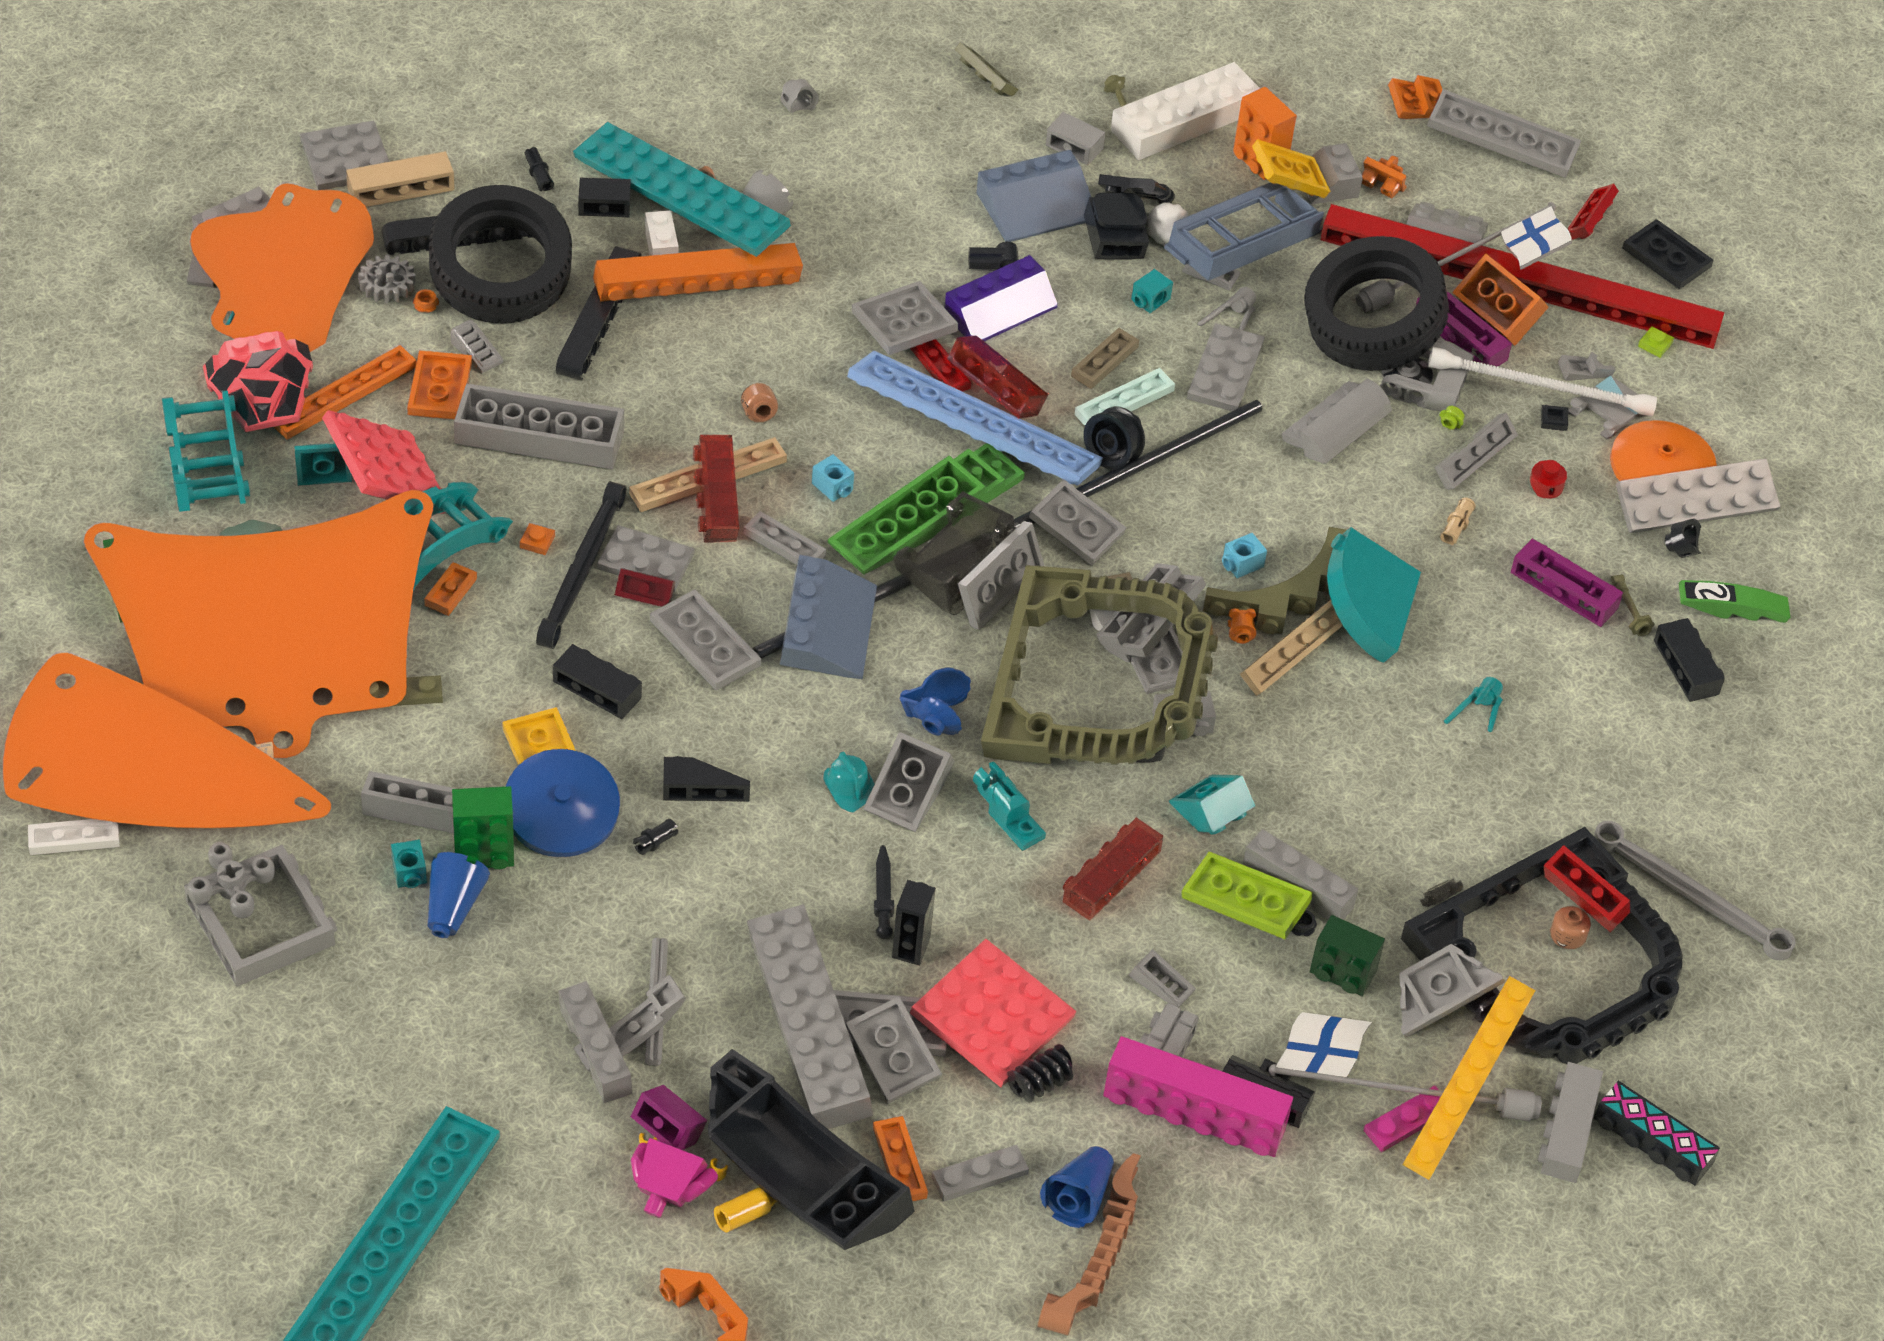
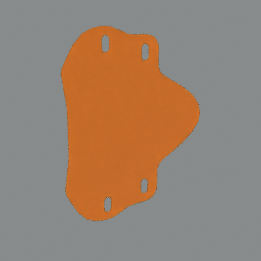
[190,183,374,352]

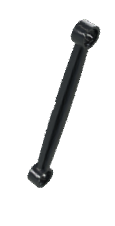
[536,481,627,649]

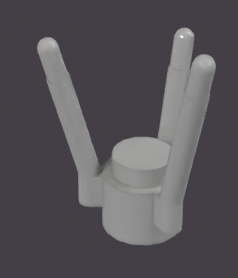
[1198,287,1256,331]

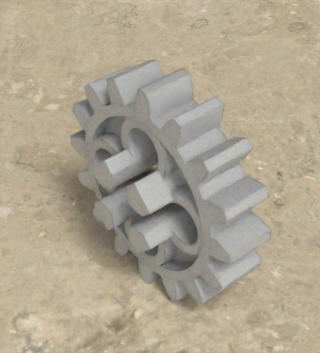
[358,255,416,303]

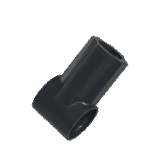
[968,241,1019,269]

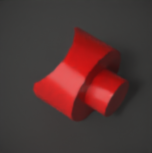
[1530,460,1567,499]

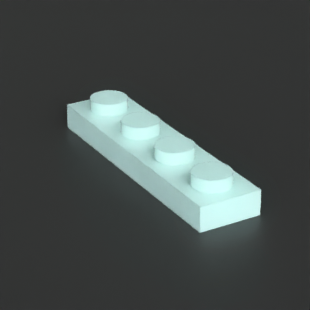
[1074,368,1175,425]

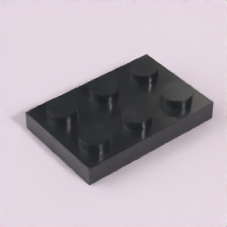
[1622,219,1714,290]

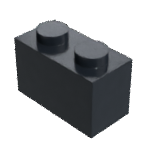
[578,177,631,218]

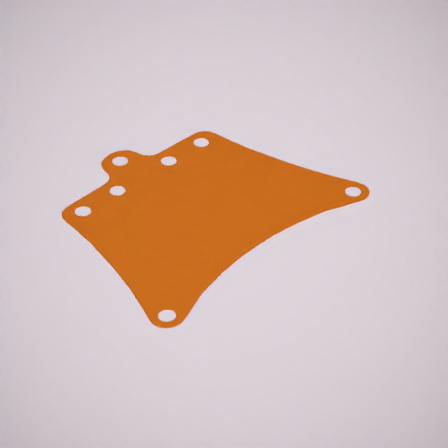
[84,490,433,758]

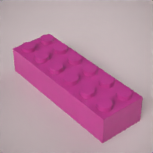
[1103,1036,1294,1157]

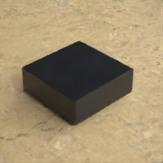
[1541,405,1568,431]

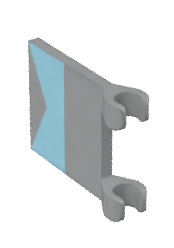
[1568,375,1639,439]

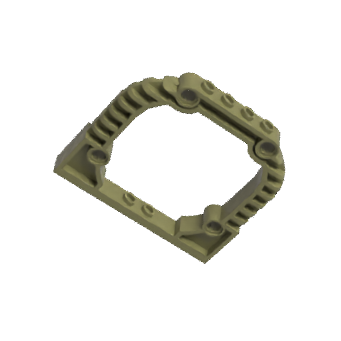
[981,565,1218,765]

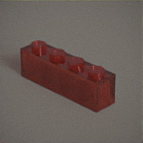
[947,335,1049,419]
[693,435,739,543]
[1063,817,1164,921]

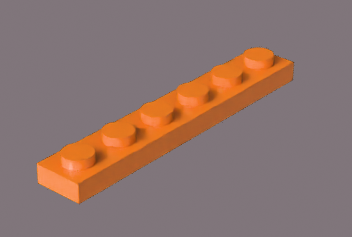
[274,345,416,440]

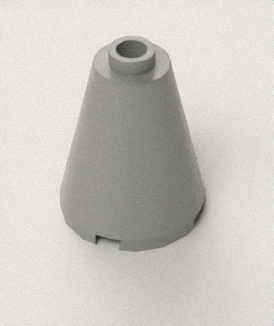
[742,170,793,215]

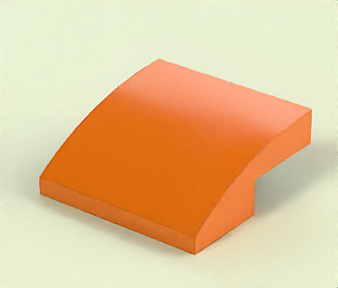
[1388,75,1443,119]

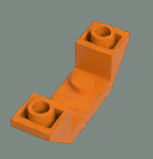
[659,1268,748,1341]

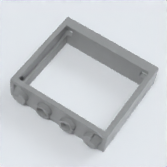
[184,845,337,987]

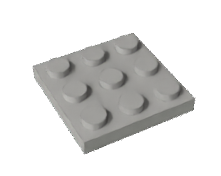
[300,120,389,190]
[852,281,958,355]

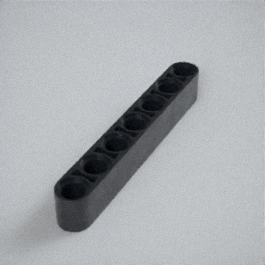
[381,203,556,255]
[556,246,642,381]

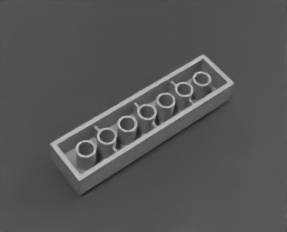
[747,904,873,1129]

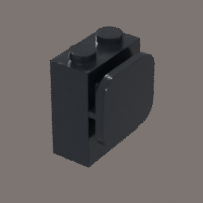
[1084,193,1149,260]

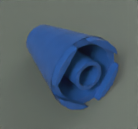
[427,852,490,938]
[1040,1146,1114,1228]

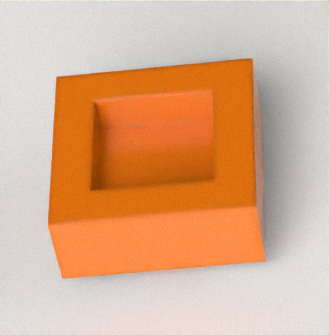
[520,523,555,555]

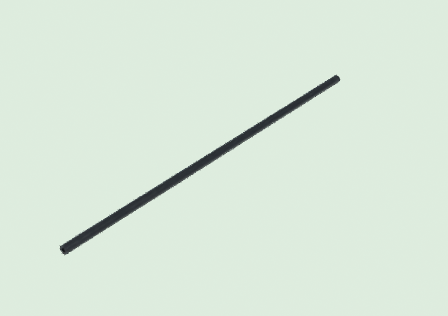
[753,400,1263,659]

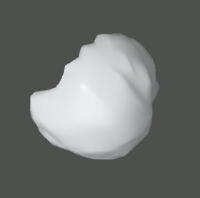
[1145,203,1189,246]

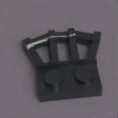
[1098,174,1175,205]

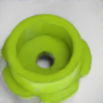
[1439,406,1465,430]

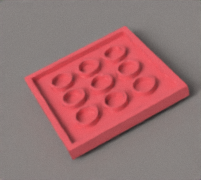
[322,410,446,514]
[910,939,1077,1087]

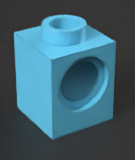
[812,454,854,502]
[1222,533,1267,578]

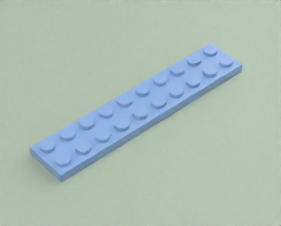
[847,351,1103,486]

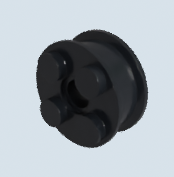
[1083,406,1145,470]

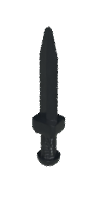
[874,845,894,939]

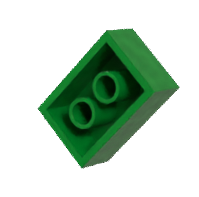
[452,786,514,870]

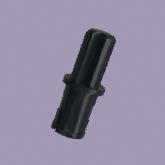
[524,147,554,192]

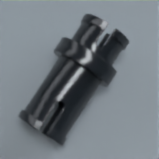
[633,819,679,855]

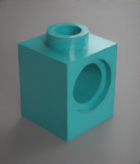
[1131,268,1173,313]
[391,839,427,888]

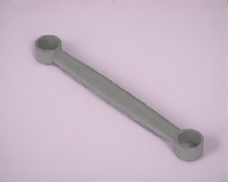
[1594,821,1795,961]

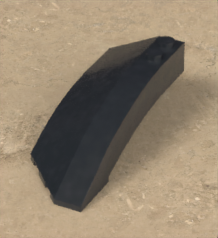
[708,1049,915,1250]

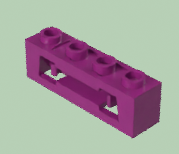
[1416,292,1512,367]
[1510,538,1623,627]

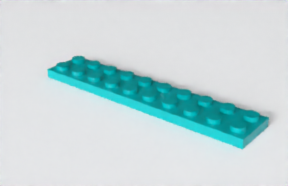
[573,121,791,257]
[283,1106,500,1341]

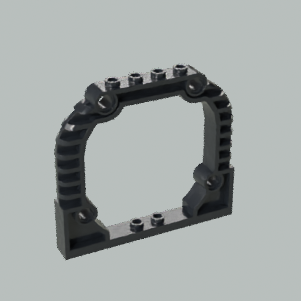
[1401,827,1683,1064]

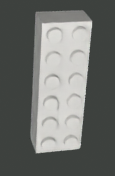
[1111,62,1260,160]

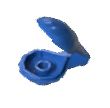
[899,667,971,736]

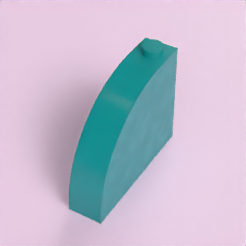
[1327,527,1421,663]

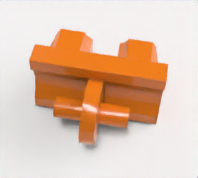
[1361,155,1407,198]

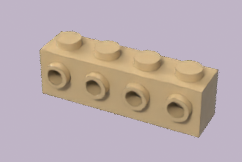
[346,151,454,207]

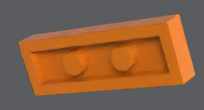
[873,1116,928,1201]

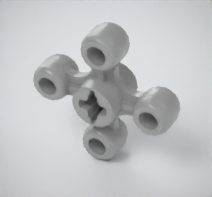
[187,842,275,919]

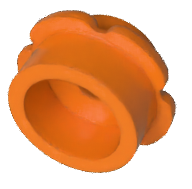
[413,289,439,313]

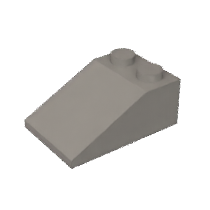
[863,732,955,832]

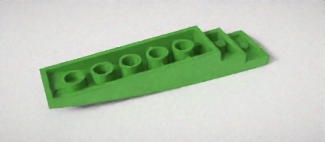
[828,443,1025,575]

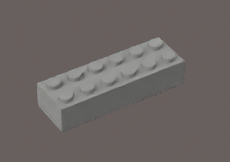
[454,383,624,469]

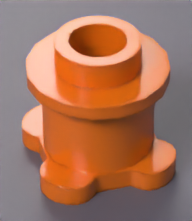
[1227,608,1256,644]

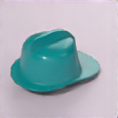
[823,751,875,812]

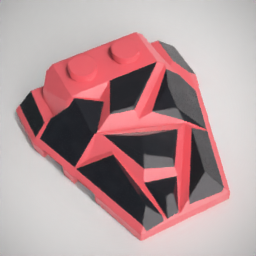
[203,331,313,432]

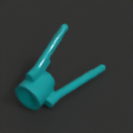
[1444,677,1503,732]

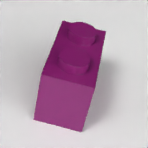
[630,1084,708,1150]

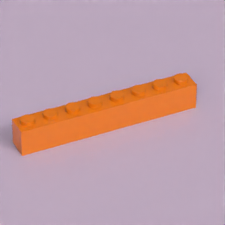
[593,243,803,301]

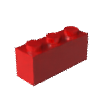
[1544,845,1630,933]

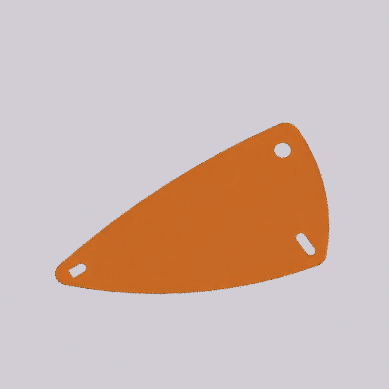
[3,653,331,828]

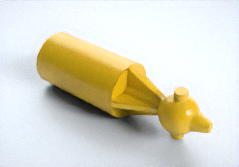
[714,1188,777,1233]

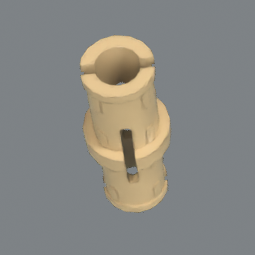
[1440,497,1476,545]

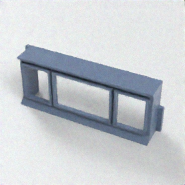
[1164,182,1324,281]

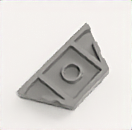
[1399,944,1505,1037]

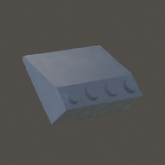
[976,150,1091,242]
[780,555,877,679]

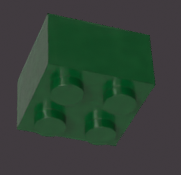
[1309,914,1385,997]

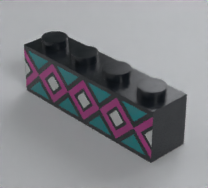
[1594,1080,1720,1186]

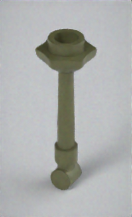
[1104,75,1127,107]
[1611,574,1655,636]

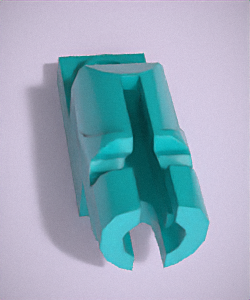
[973,761,1046,851]

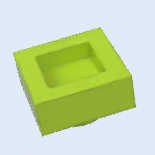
[1638,326,1674,358]

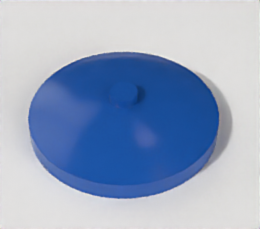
[506,749,620,857]

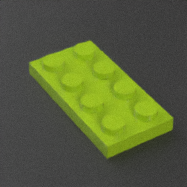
[1181,851,1312,940]

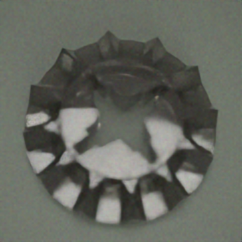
[1419,878,1463,907]

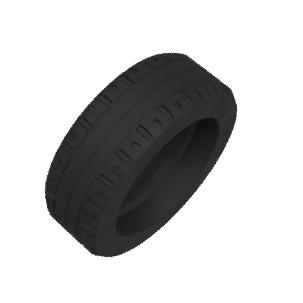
[429,185,572,324]
[1304,236,1449,371]

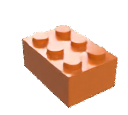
[1233,87,1297,180]
[1452,254,1549,346]

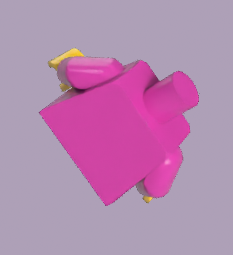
[631,1133,728,1218]

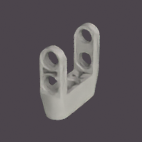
[1380,339,1474,411]

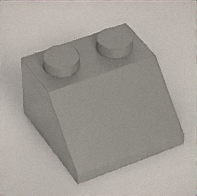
[1307,143,1363,204]

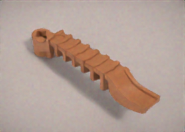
[1038,1153,1141,1336]

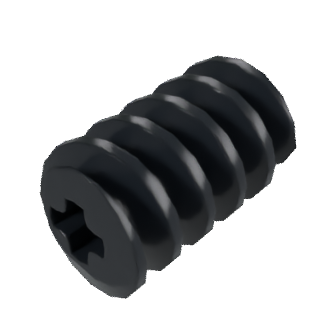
[1007,1044,1073,1103]

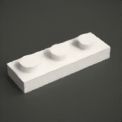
[28,819,120,855]

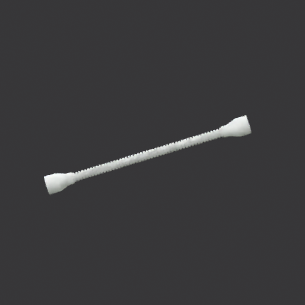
[1428,347,1657,417]

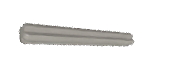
[645,938,668,1066]

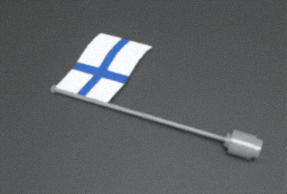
[1355,202,1572,313]
[1269,1012,1542,1122]

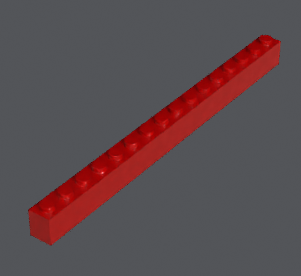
[1320,204,1725,349]

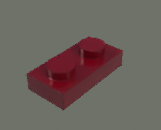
[614,568,675,607]

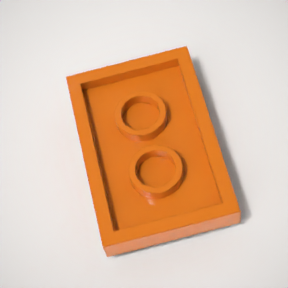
[407,350,472,419]

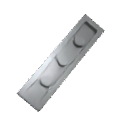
[1435,413,1518,490]

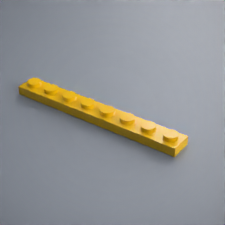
[1402,976,1536,1180]

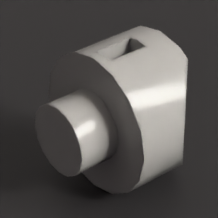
[781,79,819,113]

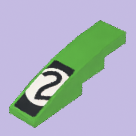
[1678,580,1791,623]

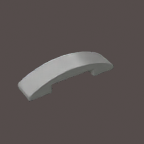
[574,975,686,1072]

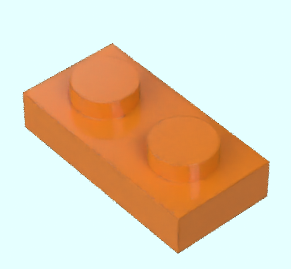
[424,562,477,616]

